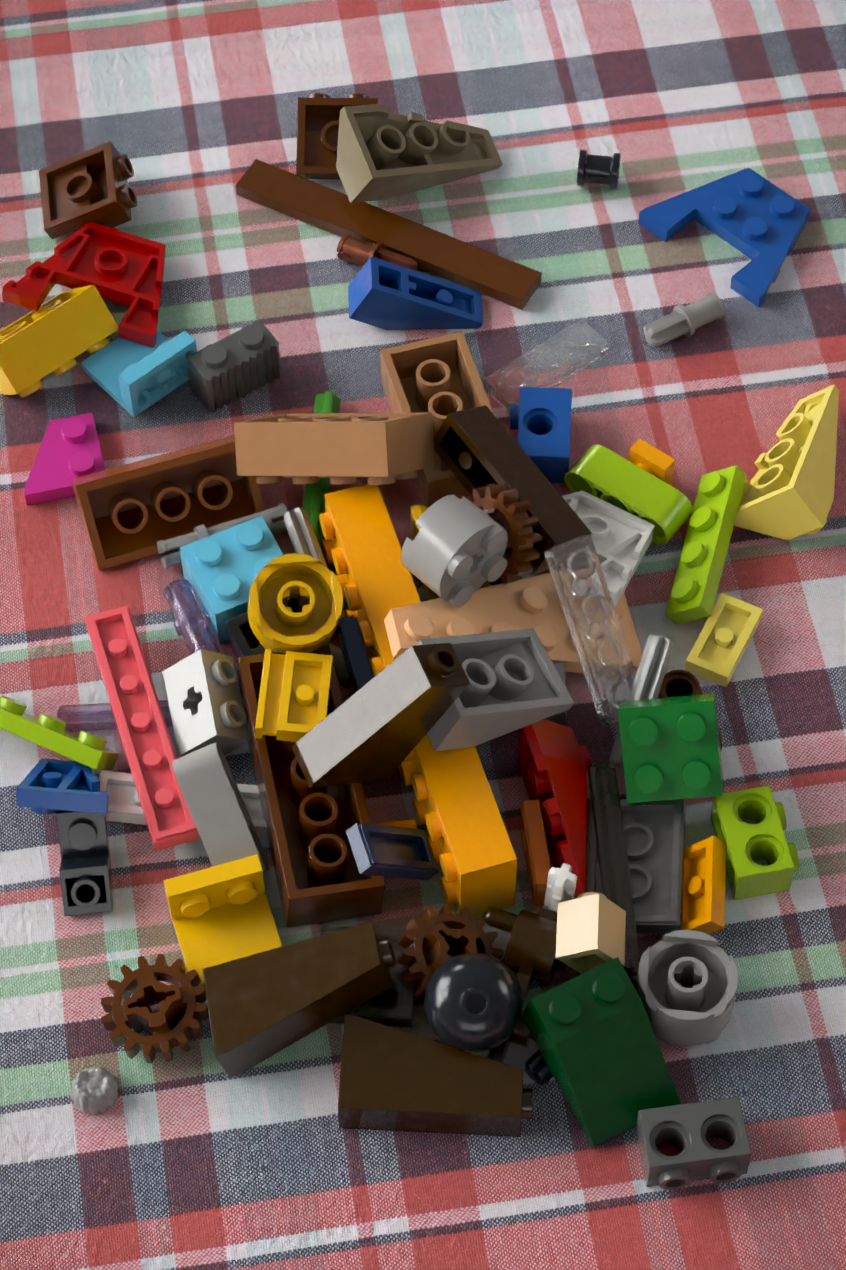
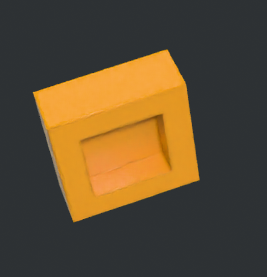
[628,438,675,486]

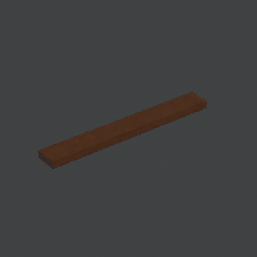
[236,159,542,310]

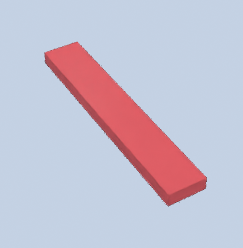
[84,605,201,851]

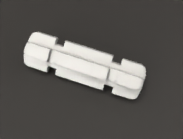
[544,863,577,912]

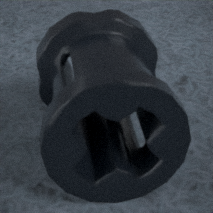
[577,150,621,189]

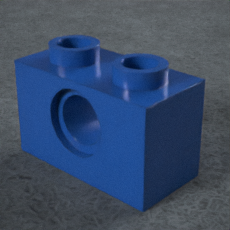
[510,387,572,484]

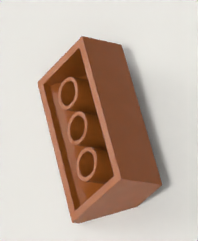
[71,435,265,570]

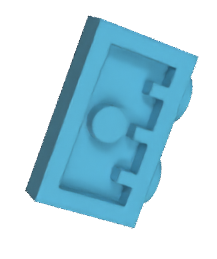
[82,330,197,417]

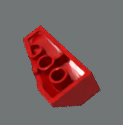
[518,719,592,899]

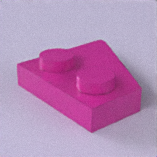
[24,412,105,506]

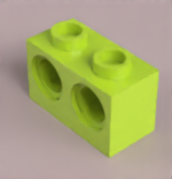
[710,785,799,900]

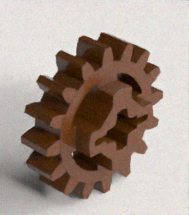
[466,484,542,585]
[396,903,504,997]
[101,954,209,1063]

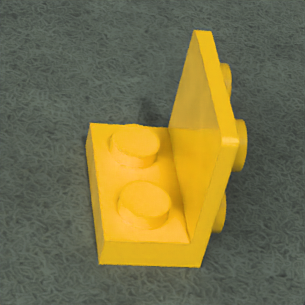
[163,854,282,986]

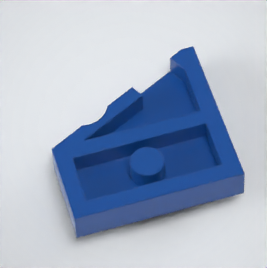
[16,758,109,814]

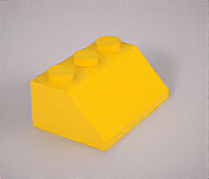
[0,285,118,398]

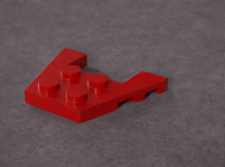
[2,221,166,348]

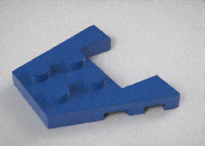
[638,167,810,308]

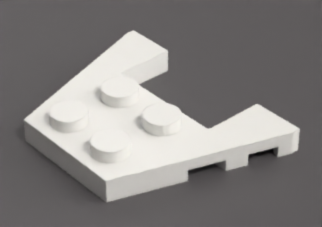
[562,491,655,608]

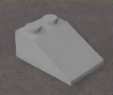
[417,628,575,751]

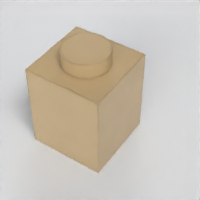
[556,892,626,974]

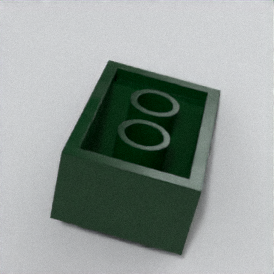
[522,957,681,1149]

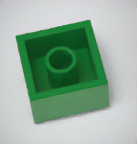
[618,693,724,803]

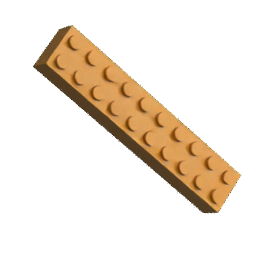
[319,483,517,918]

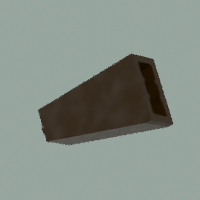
[292,643,470,788]
[202,921,396,1077]
[338,1014,533,1137]

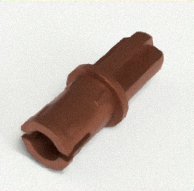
[337,234,418,271]

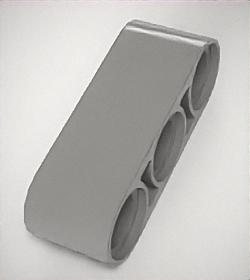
[172,742,269,873]

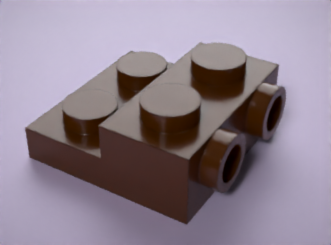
[296,93,378,180]
[39,141,137,239]

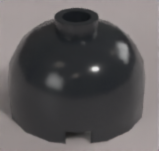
[423,952,524,1053]

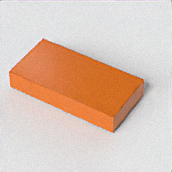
[520,799,551,907]

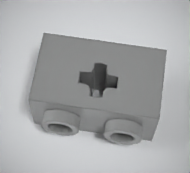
[163,649,250,757]

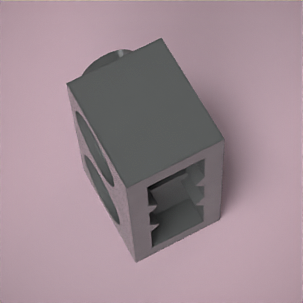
[636,1097,752,1190]

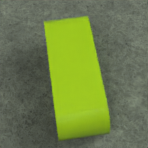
[564,444,693,545]

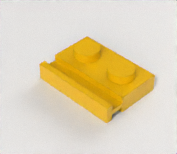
[255,649,333,742]

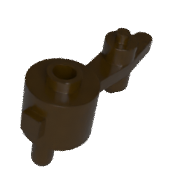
[483,907,567,1063]

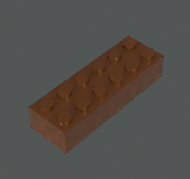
[237,645,385,928]

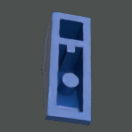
[348,256,483,330]

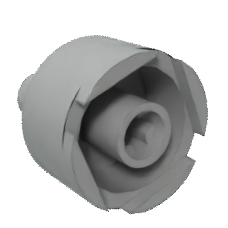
[401,494,508,608]
[636,930,739,1046]

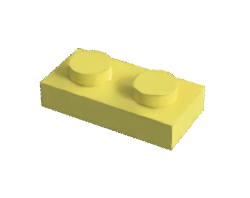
[684,593,763,687]

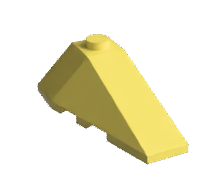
[734,384,839,541]

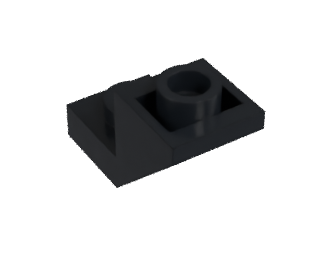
[56,810,113,916]

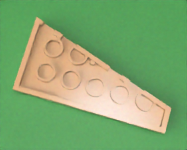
[384,565,643,677]

